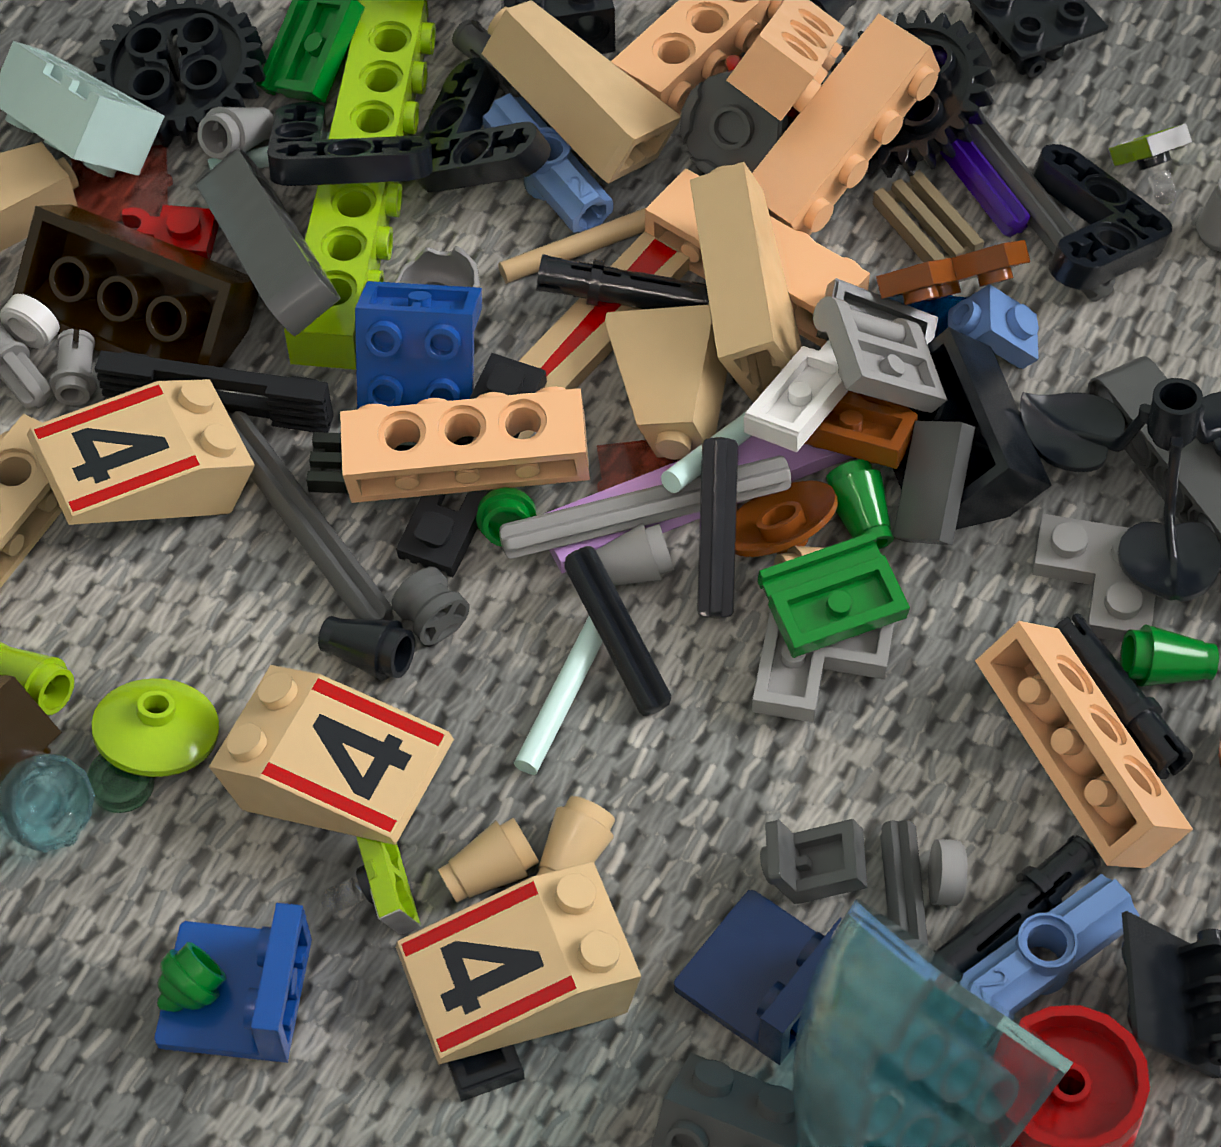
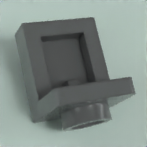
[760,819,868,904]

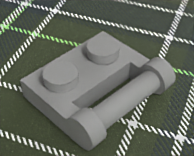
[813,296,947,413]

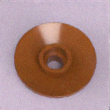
[735,480,838,557]

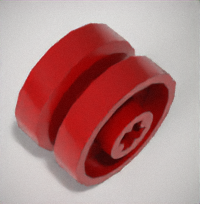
[989,1005,1150,1147]

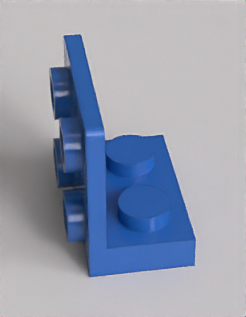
[355,281,482,409]
[154,903,312,1063]

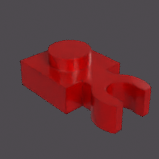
[121,205,219,259]

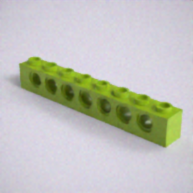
[284,0,436,370]

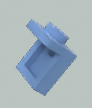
[948,284,1039,368]

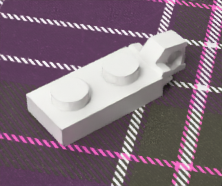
[744,340,848,452]

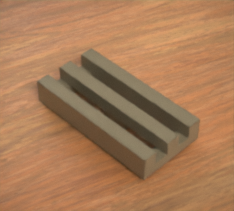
[873,169,984,262]

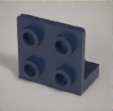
[674,890,862,1065]

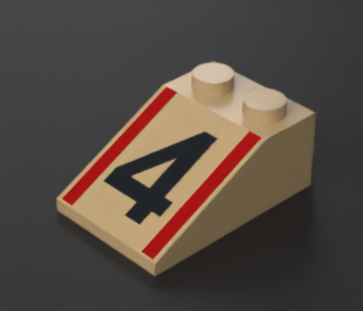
[27,379,255,525]
[209,665,454,845]
[396,861,641,1065]

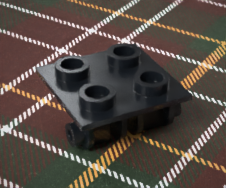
[967,0,1109,78]
[1121,911,1221,1078]

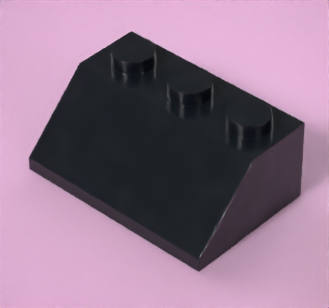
[893,327,1052,530]

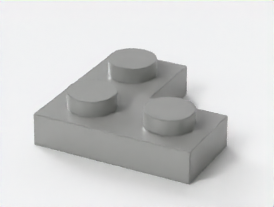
[1032,514,1156,642]
[752,611,894,722]

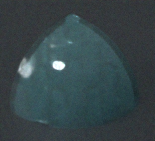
[793,899,1073,1147]

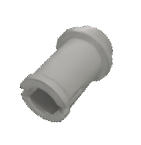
[49,329,97,406]

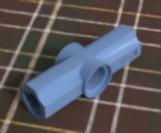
[483,93,613,233]
[947,874,1140,1036]

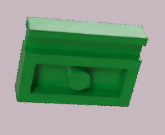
[256,0,365,103]
[757,532,910,658]

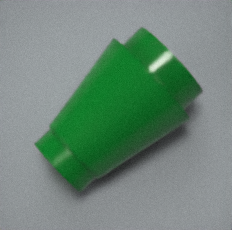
[825,459,894,549]
[1120,624,1219,687]

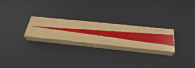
[472,231,690,442]

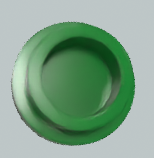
[476,487,536,547]
[157,942,226,1012]

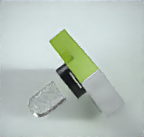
[1108,123,1192,205]
[321,836,421,935]

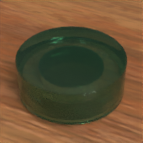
[87,754,154,813]

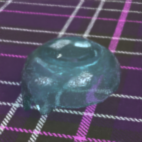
[0,754,95,853]

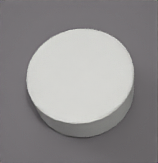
[0,294,60,348]

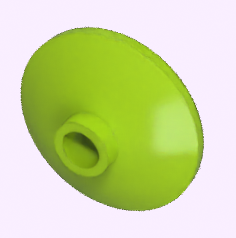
[92,678,219,777]

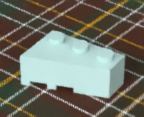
[0,41,165,178]

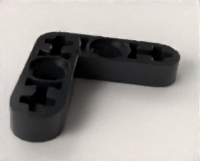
[417,57,551,192]
[267,102,433,186]
[1032,144,1173,290]

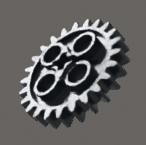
[92,0,267,148]
[821,10,996,178]

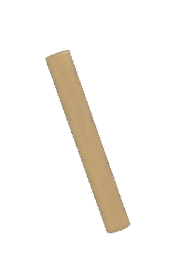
[498,207,647,284]

